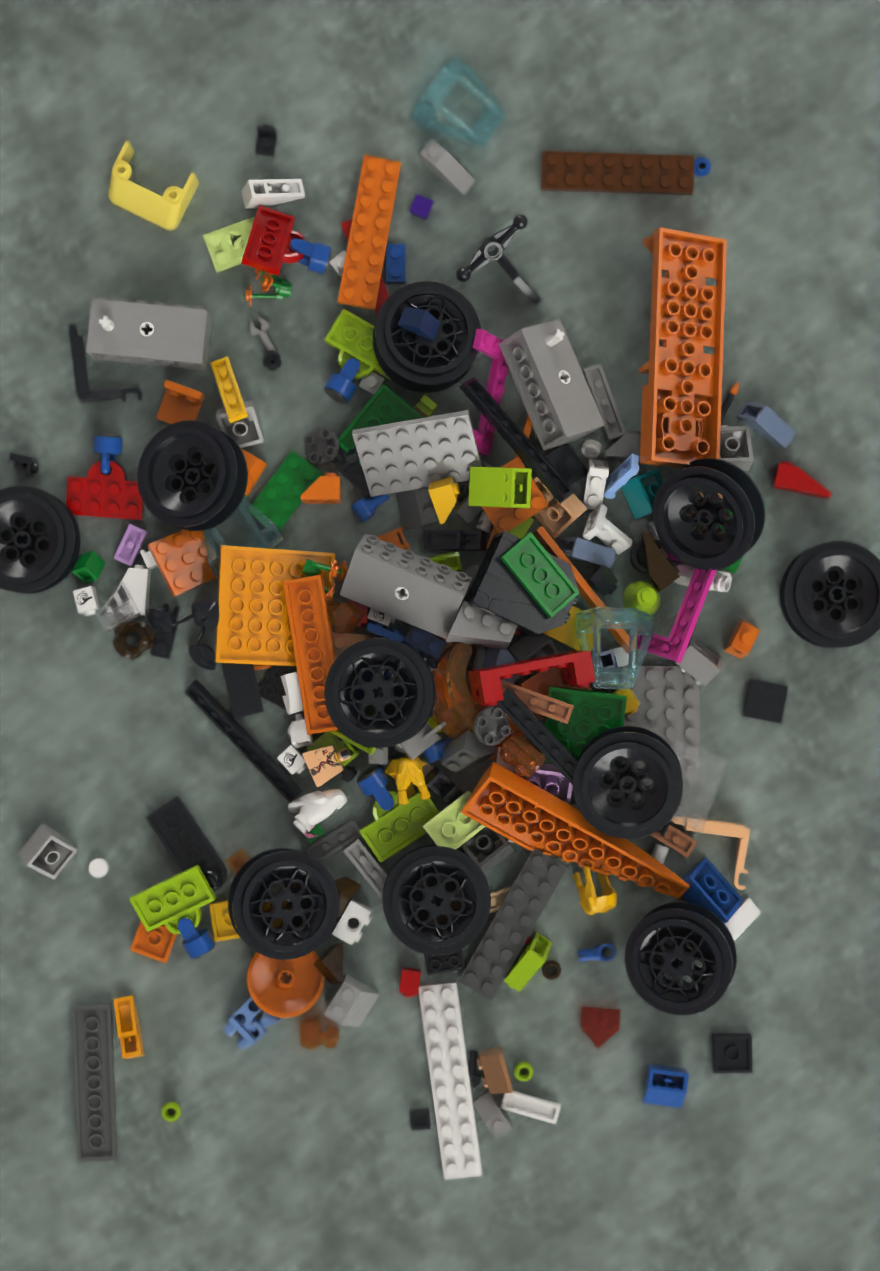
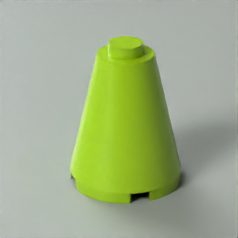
[623,580,661,618]

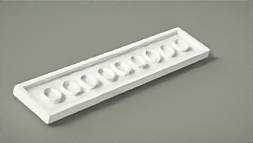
[419,981,483,1180]

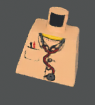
[302,745,351,787]

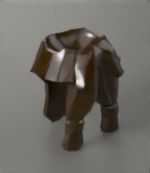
[112,621,154,660]

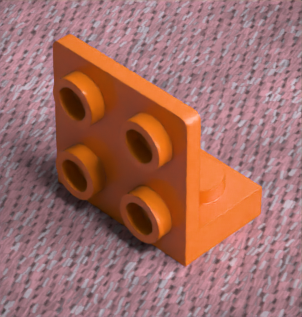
[156,380,205,424]

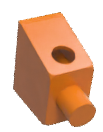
[724,618,760,659]

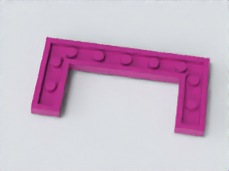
[473,329,508,457]
[633,551,716,663]

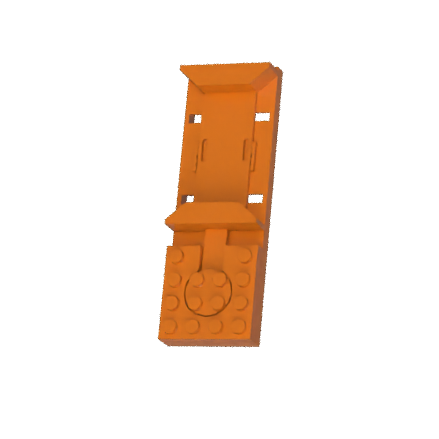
[638,227,727,468]

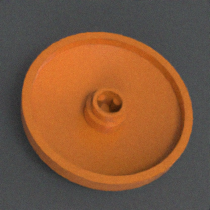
[247,951,325,1018]

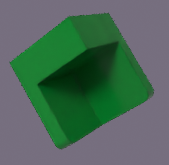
[72,551,105,584]

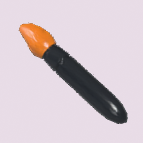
[721,383,739,422]

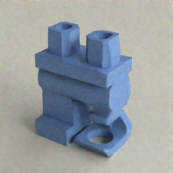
[223,997,281,1050]

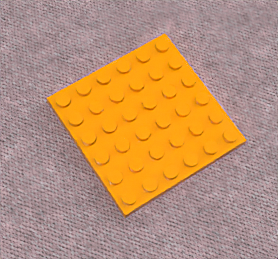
[215,545,335,666]

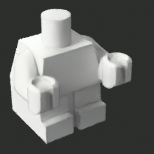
[287,714,314,748]

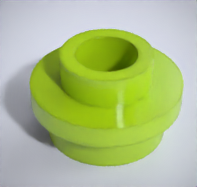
[514,1062,533,1082]
[161,1102,181,1122]

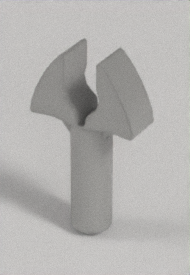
[250,317,275,352]

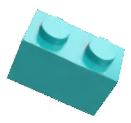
[621,469,664,520]

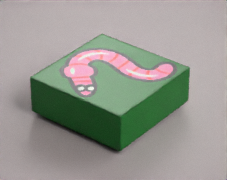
[300,823,325,844]

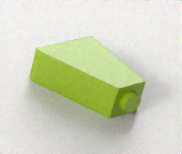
[504,932,552,992]

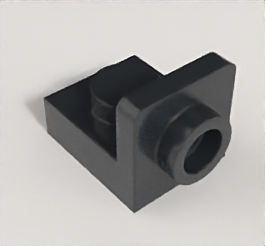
[255,124,278,157]
[9,453,39,478]

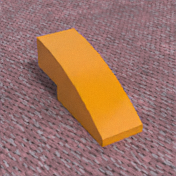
[114,995,145,1060]

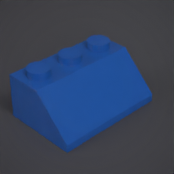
[681,857,744,923]

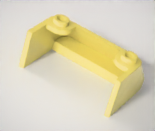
[108,141,199,231]

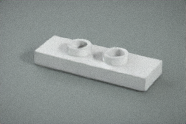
[500,1090,561,1125]

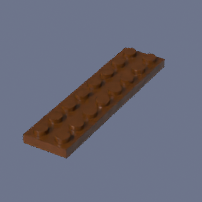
[541,151,694,195]

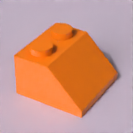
[301,473,342,504]

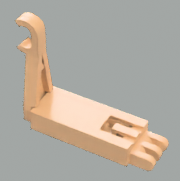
[671,815,750,890]

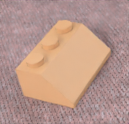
[534,477,587,538]

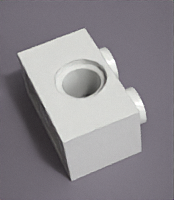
[332,898,373,945]

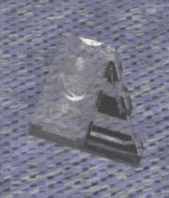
[96,582,141,633]

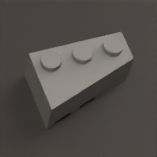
[446,601,518,649]

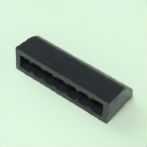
[221,663,264,719]

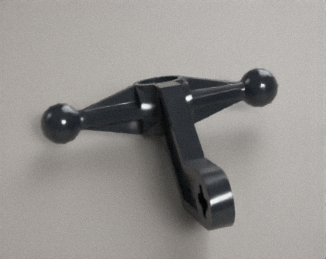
[456,214,542,305]

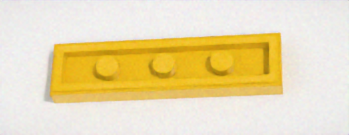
[210,356,249,423]

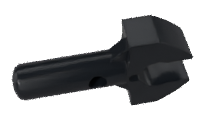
[469,1050,481,1088]

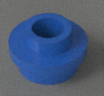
[694,157,711,177]

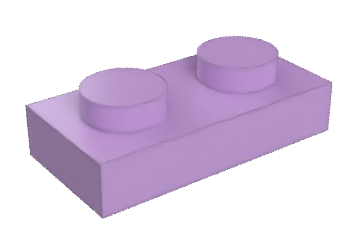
[114,524,148,567]

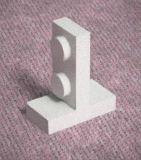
[583,458,609,510]
[582,504,633,555]

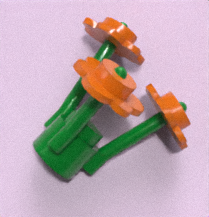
[243,268,292,307]
[302,559,348,599]

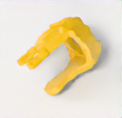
[385,756,431,805]
[572,866,617,915]

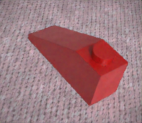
[771,461,832,499]

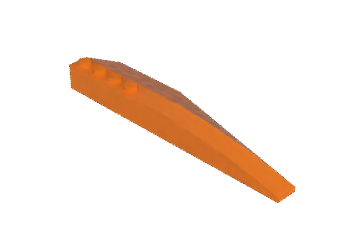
[461,762,690,899]

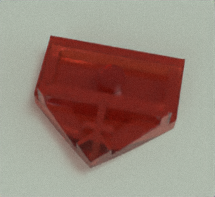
[580,1006,620,1049]

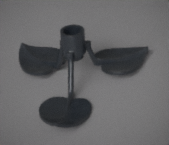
[145,600,219,670]

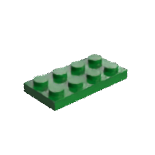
[247,451,323,534]
[500,532,580,618]

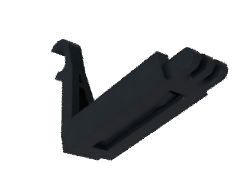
[69,324,142,403]

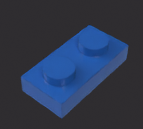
[386,244,406,284]
[366,621,405,643]

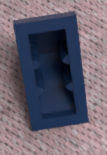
[397,307,441,341]

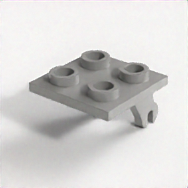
[400,708,447,760]

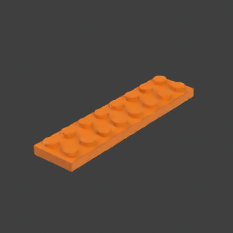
[337,154,401,311]
[283,575,338,735]

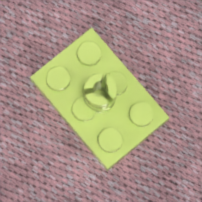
[203,217,255,272]
[422,790,486,849]

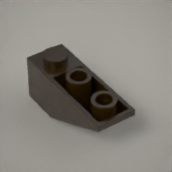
[641,530,680,592]

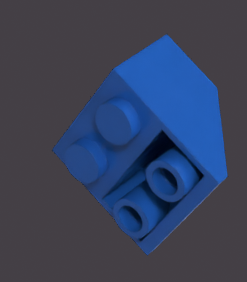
[642,1063,689,1108]

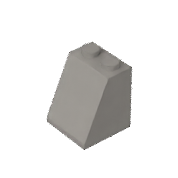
[324,973,380,1027]

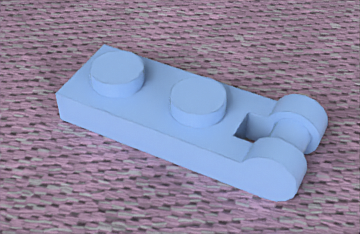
[604,453,639,499]

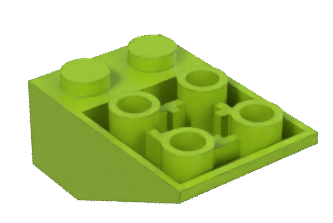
[468,467,532,508]

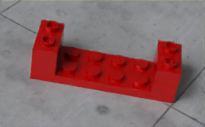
[468,650,595,706]

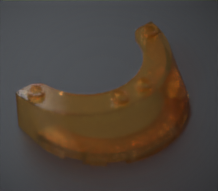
[432,642,545,748]

